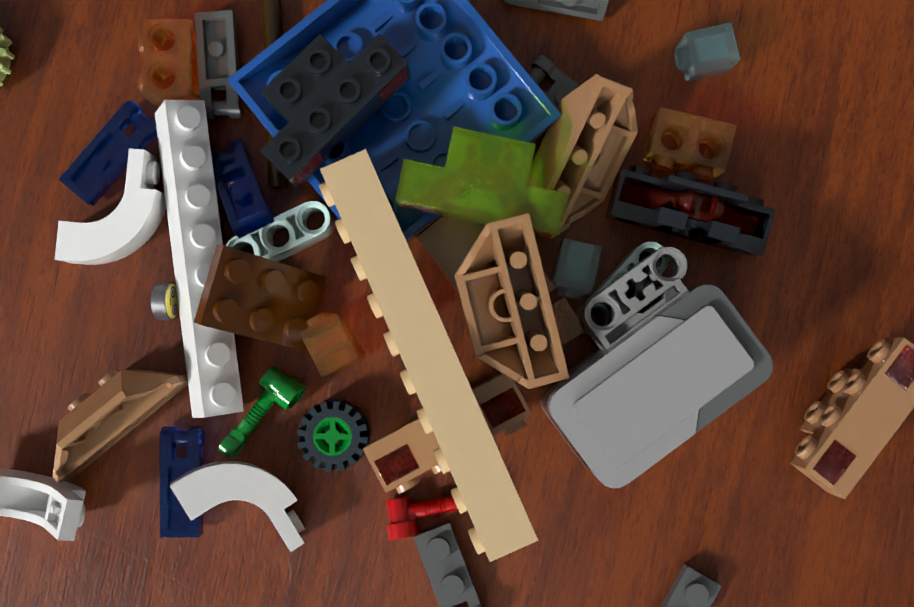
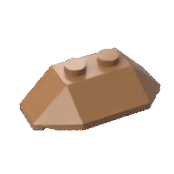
[528,74,638,232]
[454,213,569,389]
[53,369,188,483]

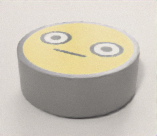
[151,282,179,320]

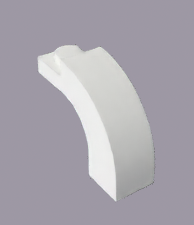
[55,148,166,265]
[170,461,305,552]
[0,468,86,541]

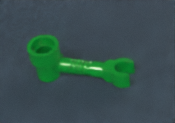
[218,366,307,459]

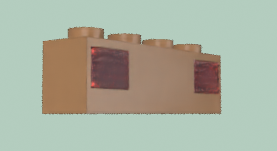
[790,337,914,499]
[363,373,532,494]

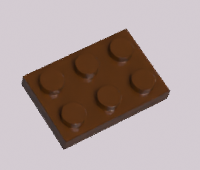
[194,244,327,351]

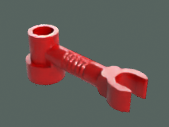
[385,495,458,541]

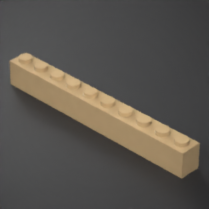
[319,149,538,562]

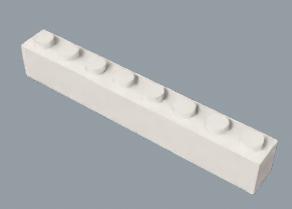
[155,100,244,418]

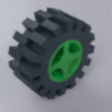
[297,399,371,472]

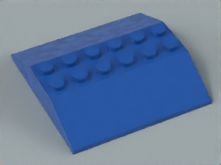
[227,0,562,243]

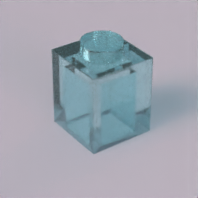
[675,22,741,81]
[551,238,602,300]

